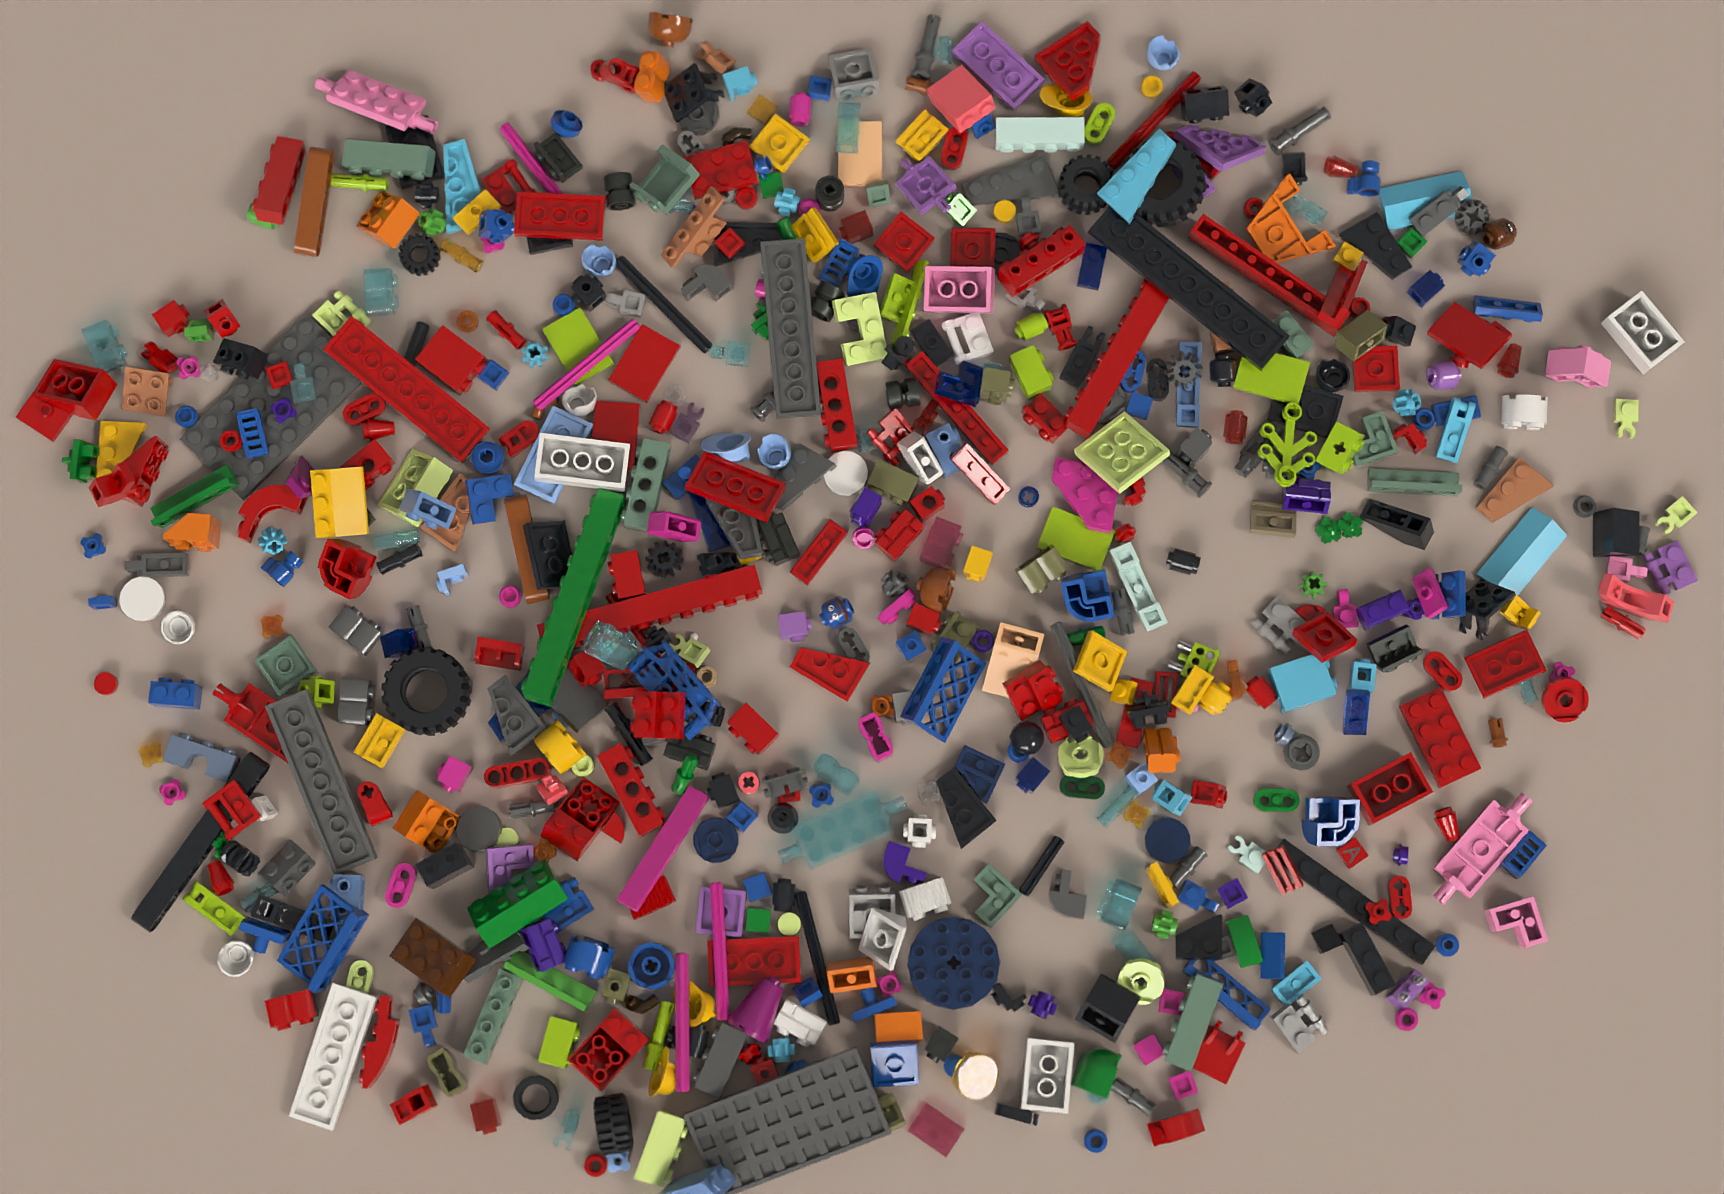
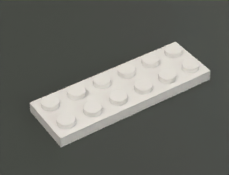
[289,982,378,1131]

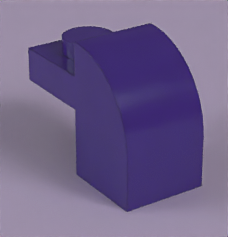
[883,841,927,885]

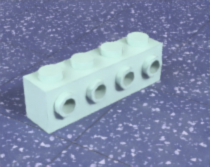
[995,117,1085,153]

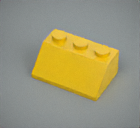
[310,467,369,538]

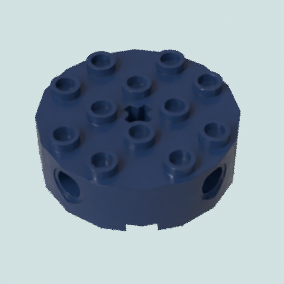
[907,916,1000,1010]

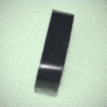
[1146,358,1169,402]
[994,1103,1039,1126]

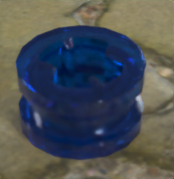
[1018,486,1039,508]

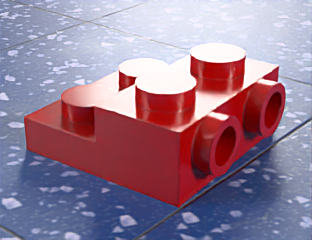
[1002,660,1064,721]
[630,691,685,739]

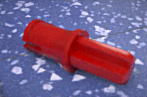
[1600,605,1646,639]

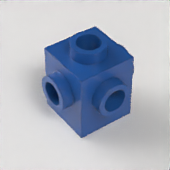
[478,209,514,243]
[1457,240,1496,277]

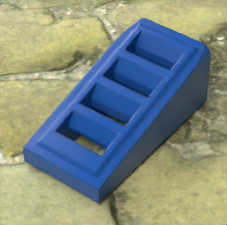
[818,238,859,288]
[236,408,269,459]
[1500,830,1547,879]

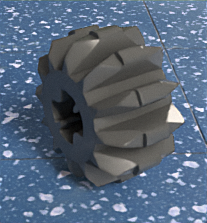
[1164,351,1203,389]

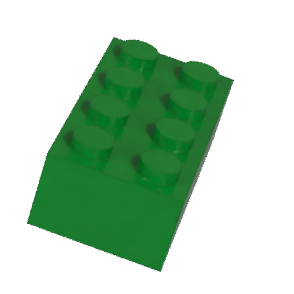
[467,859,568,949]

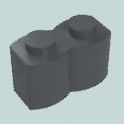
[329,606,383,656]
[338,677,376,726]

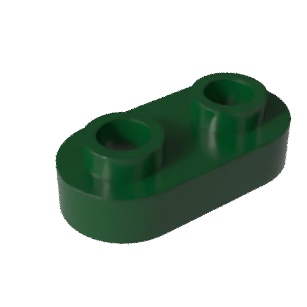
[1059,775,1105,800]

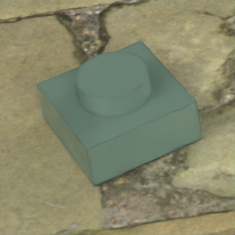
[865,180,891,208]

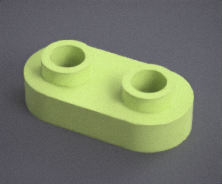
[346,960,374,994]

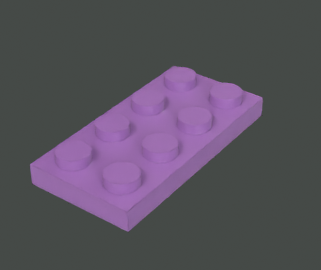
[951,21,1045,111]

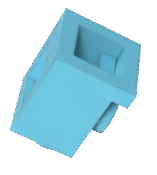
[723,66,758,101]
[1348,659,1377,694]
[1151,779,1192,816]

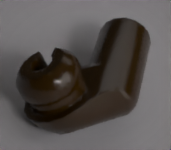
[721,127,752,146]
[625,994,660,1014]

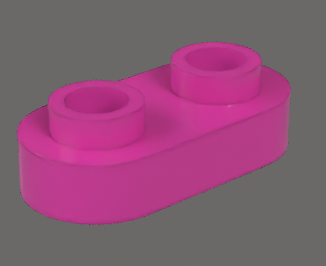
[877,589,917,625]
[385,863,417,908]

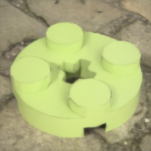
[1058,735,1104,778]
[1118,958,1165,1005]

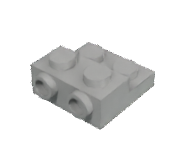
[828,48,879,101]
[849,884,895,938]

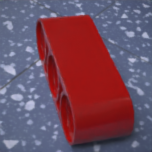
[484,758,551,789]

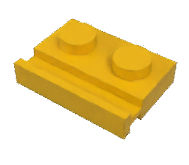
[896,109,949,163]
[791,208,839,263]
[353,713,406,769]

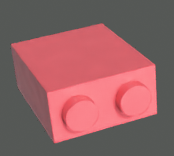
[926,65,995,133]

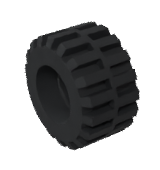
[1058,154,1113,215]
[593,1093,633,1155]

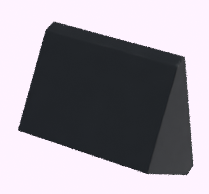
[1593,508,1640,557]

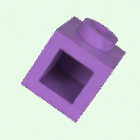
[778,611,812,642]

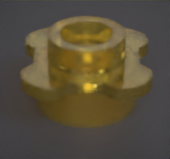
[138,742,164,768]
[1123,801,1151,828]

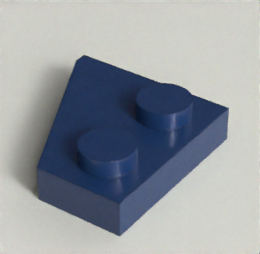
[955,745,1005,804]

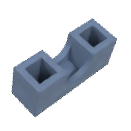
[162,733,241,782]

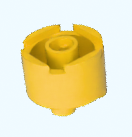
[533,720,587,774]

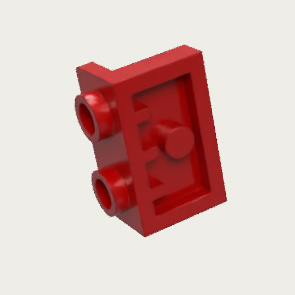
[1021,393,1068,444]

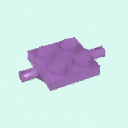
[895,156,957,215]

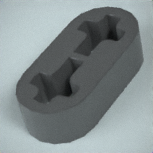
[838,628,870,662]

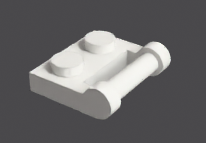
[941,313,994,365]

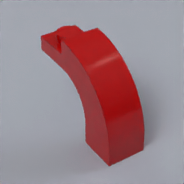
[237,484,308,544]

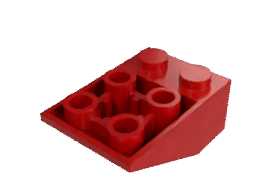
[122,435,169,507]
[540,777,620,862]
[567,1008,651,1092]

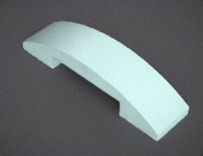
[1110,542,1168,632]

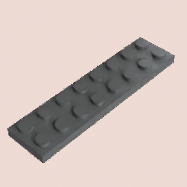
[760,238,821,419]
[265,689,378,874]

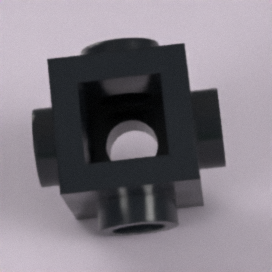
[1234,78,1273,117]
[571,273,606,312]

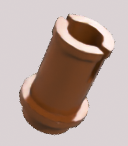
[905,76,934,96]
[1488,718,1508,748]

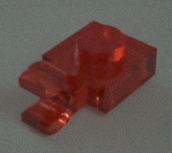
[911,399,940,437]

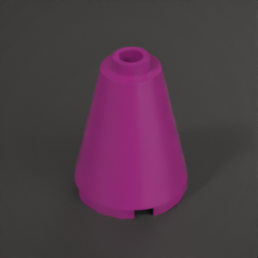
[727,976,784,1043]

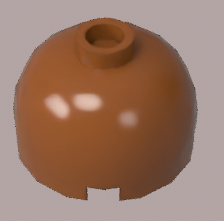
[648,12,693,47]
[916,567,956,613]

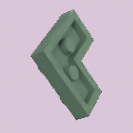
[1352,411,1399,468]
[974,863,1022,928]

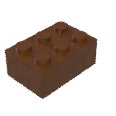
[389,918,477,998]

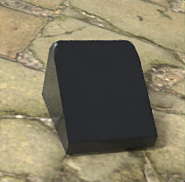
[1311,924,1343,954]

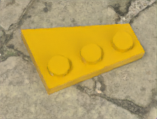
[96,421,147,478]

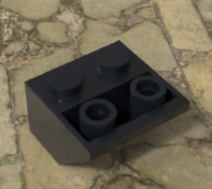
[1075,973,1141,1043]

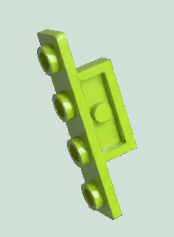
[879,260,929,344]

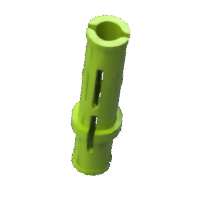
[330,174,389,192]
[642,1000,675,1072]

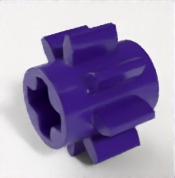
[1028,991,1058,1019]

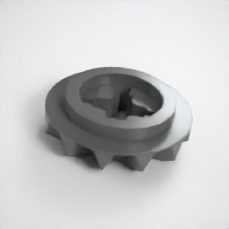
[1455,199,1490,235]
[1283,734,1320,771]

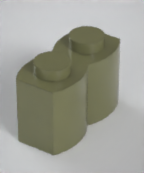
[1015,544,1069,594]
[427,1048,468,1097]

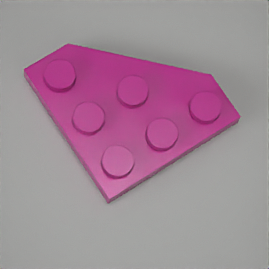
[1051,457,1118,534]

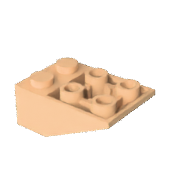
[982,622,1044,698]

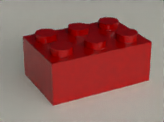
[1347,752,1433,826]

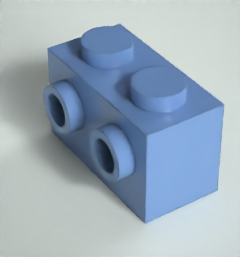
[925,423,961,479]
[399,488,457,530]
[328,874,365,921]

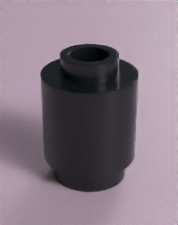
[1166,548,1201,575]
[772,878,796,912]
[689,1024,709,1059]

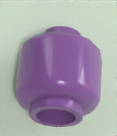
[1426,361,1461,390]

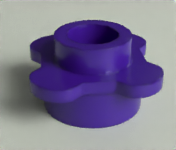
[270,397,297,423]

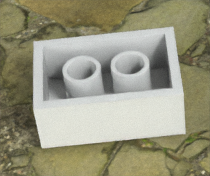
[1601,291,1685,375]
[1020,1038,1074,1114]

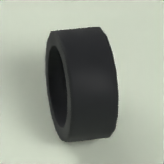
[513,1076,558,1120]

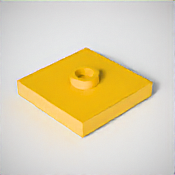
[749,113,810,175]
[1073,630,1127,692]
[1145,862,1179,909]

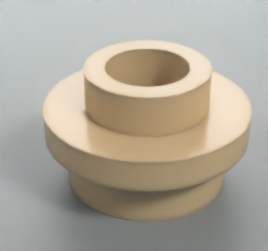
[695,666,718,688]

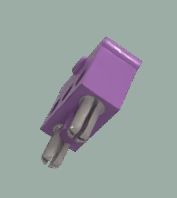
[1386,968,1429,1010]

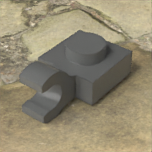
[1016,196,1041,237]

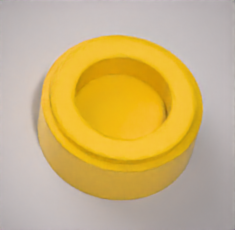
[1141,75,1163,99]
[994,200,1016,224]

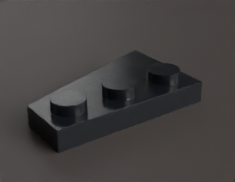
[1339,212,1412,280]
[936,767,997,849]

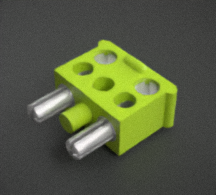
[1168,640,1220,680]

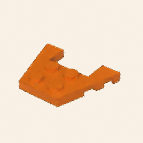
[1245,174,1336,263]

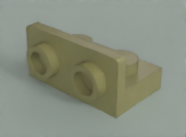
[931,611,979,664]

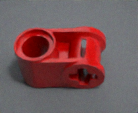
[599,58,640,93]
[357,781,393,827]

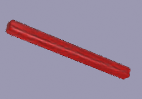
[1107,71,1201,169]

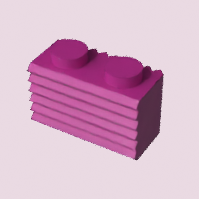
[647,511,701,542]

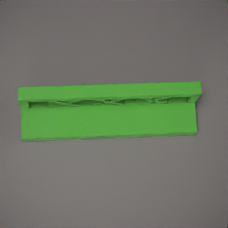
[503,950,597,1012]

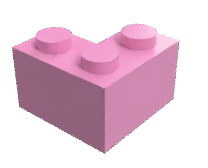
[1545,345,1611,388]
[1484,896,1548,948]

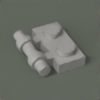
[1252,596,1306,654]
[1270,994,1329,1054]

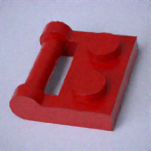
[481,159,536,214]
[202,780,263,841]

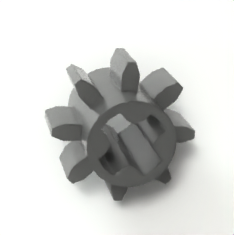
[881,570,910,598]

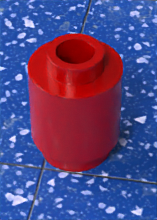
[649,400,678,435]
[1245,675,1278,709]

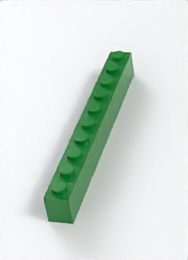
[521,488,626,707]

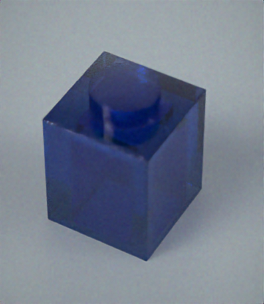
[1407,270,1445,308]
[380,628,418,659]
[1015,757,1050,794]

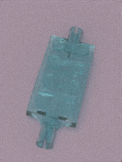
[777,791,908,870]

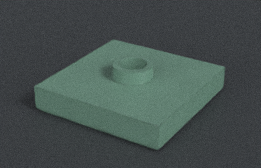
[254,634,318,697]

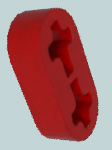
[1387,875,1412,920]

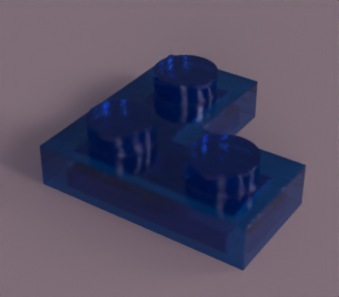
[935,360,983,407]

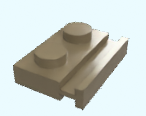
[1250,501,1297,538]

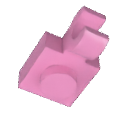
[1606,556,1648,582]

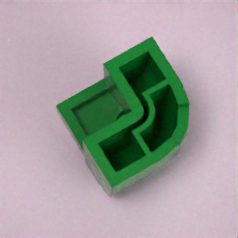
[1071,1048,1122,1099]

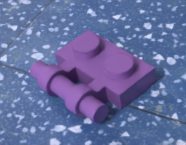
[1643,540,1698,595]

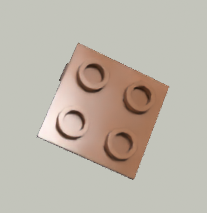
[122,366,173,417]

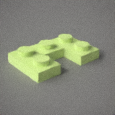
[832,292,888,366]

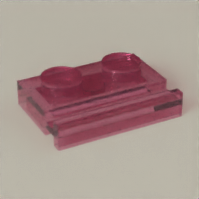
[908,1103,965,1157]

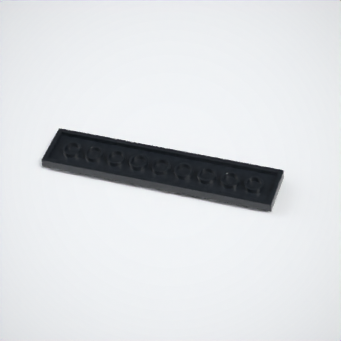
[1088,206,1290,371]

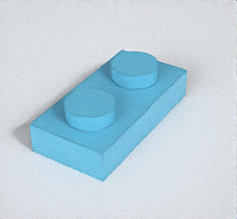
[1271,961,1322,1006]

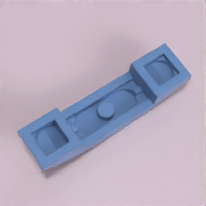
[1176,341,1202,428]

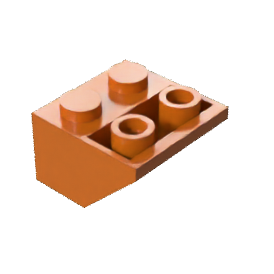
[357,191,420,249]
[163,513,221,552]
[392,790,461,854]

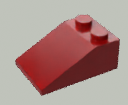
[32,359,118,421]

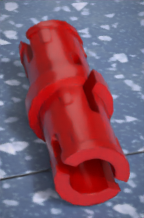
[486,310,527,350]

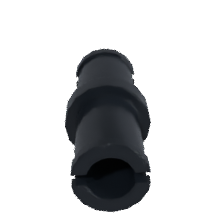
[376,543,423,575]

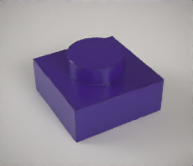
[1216,878,1248,909]

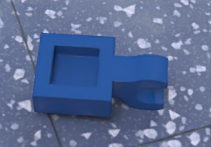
[1177,880,1219,913]
[409,1004,438,1047]

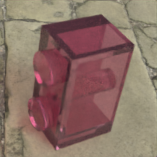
[919,516,964,568]

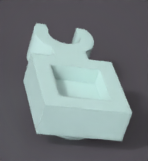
[1227,836,1266,874]

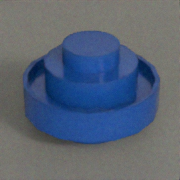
[550,110,583,138]
[471,441,504,475]

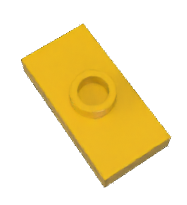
[453,189,501,235]
[1171,665,1214,715]

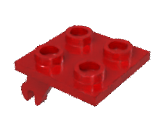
[1193,1020,1246,1085]

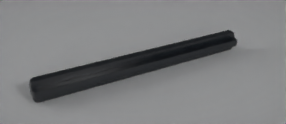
[616,255,713,353]
[795,891,840,1026]

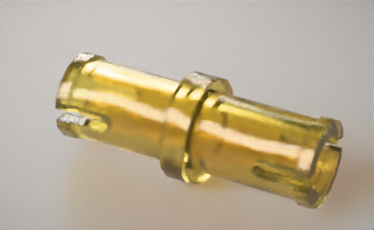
[440,238,483,273]

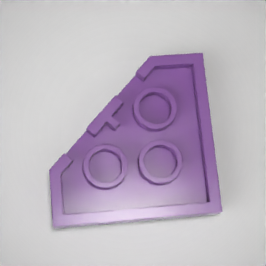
[1173,125,1266,171]

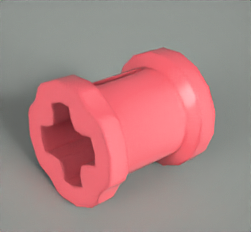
[738,772,759,794]

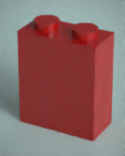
[415,325,487,395]

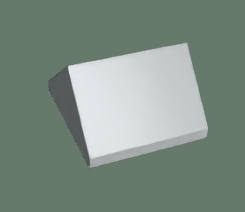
[858,908,906,970]

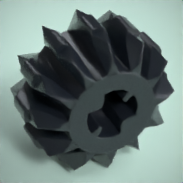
[645,540,684,579]
[220,840,261,877]

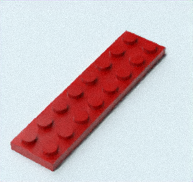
[323,315,490,463]

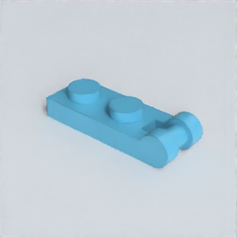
[1434,397,1476,463]

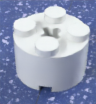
[1501,395,1548,431]

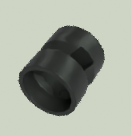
[604,172,636,211]
[815,175,844,212]
[810,281,845,322]
[885,377,921,410]

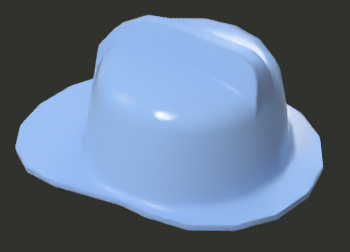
[700,433,751,463]

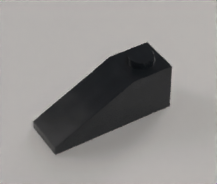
[1360,498,1434,550]

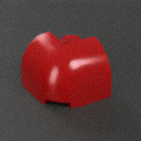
[317,539,377,599]

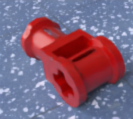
[1044,304,1077,351]

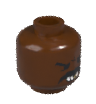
[1482,218,1517,250]

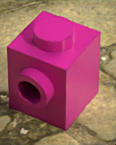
[437,756,473,793]

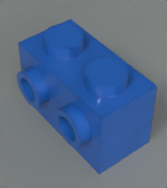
[148,678,202,710]

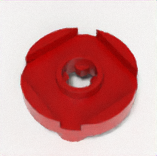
[1541,676,1589,723]

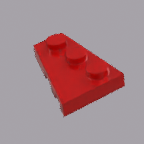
[790,647,871,702]

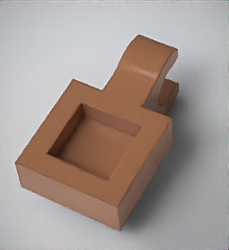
[696,41,737,74]

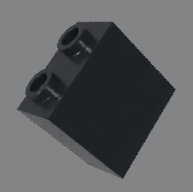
[415,842,474,889]

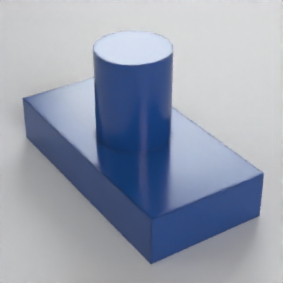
[662,454,700,501]
[239,917,291,954]
[851,987,897,1023]

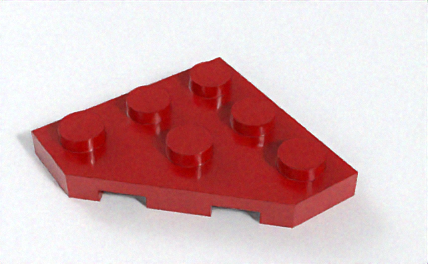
[1034,21,1101,102]

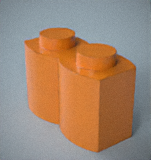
[634,51,670,103]

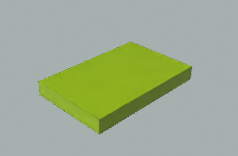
[542,307,614,386]
[1233,353,1310,404]
[1036,506,1115,571]

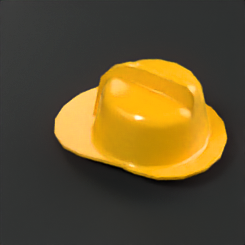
[1039,84,1092,117]
[672,980,717,1027]
[648,1046,676,1097]

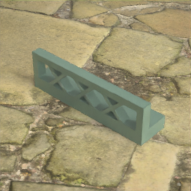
[1367,468,1462,497]

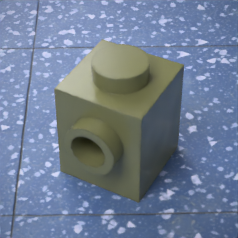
[601,968,632,1005]

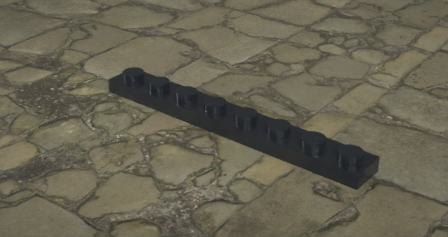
[1271,839,1436,965]

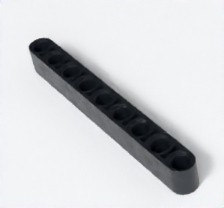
[131,752,270,933]

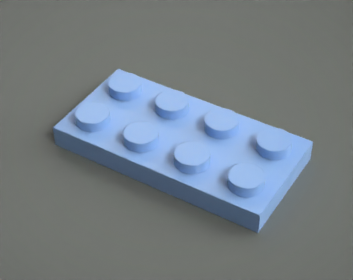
[514,406,593,505]

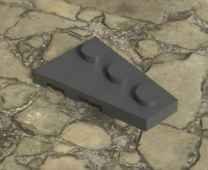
[487,674,547,757]

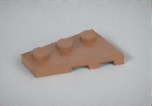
[1476,457,1554,523]
[420,473,470,554]

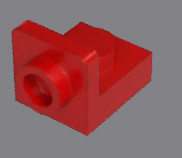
[1190,780,1228,809]

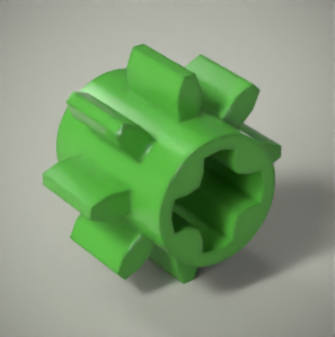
[418,208,446,237]
[1298,571,1328,600]
[1151,910,1178,939]

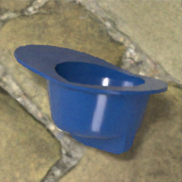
[847,254,883,297]

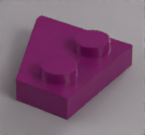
[286,456,314,499]

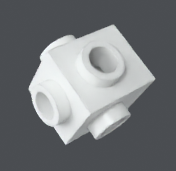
[903,815,936,848]

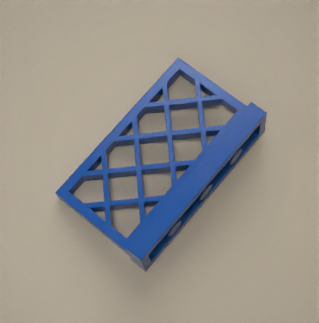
[900,637,986,743]
[277,884,369,993]

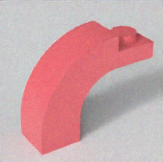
[1598,573,1674,623]

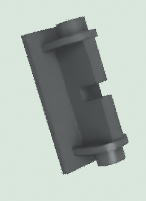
[761,767,809,799]

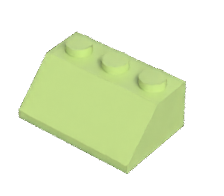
[377,448,453,527]
[634,1110,689,1187]

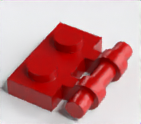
[866,408,916,466]

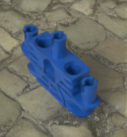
[626,639,721,740]

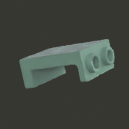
[629,144,700,215]

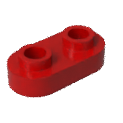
[941,127,968,171]
[342,393,386,426]
[1423,651,1463,692]

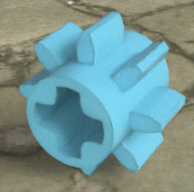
[774,187,800,217]
[521,340,549,369]
[1393,389,1421,417]
[258,526,288,555]
[767,1038,795,1063]

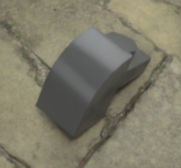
[681,264,733,302]
[1049,869,1087,920]

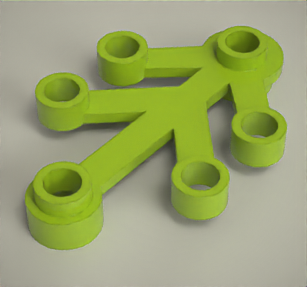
[1257,402,1317,487]

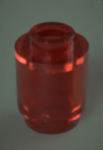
[1223,410,1248,445]

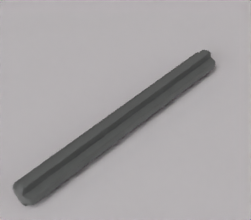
[1050,622,1114,748]

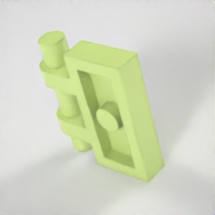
[312,290,371,336]

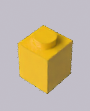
[963,546,993,583]

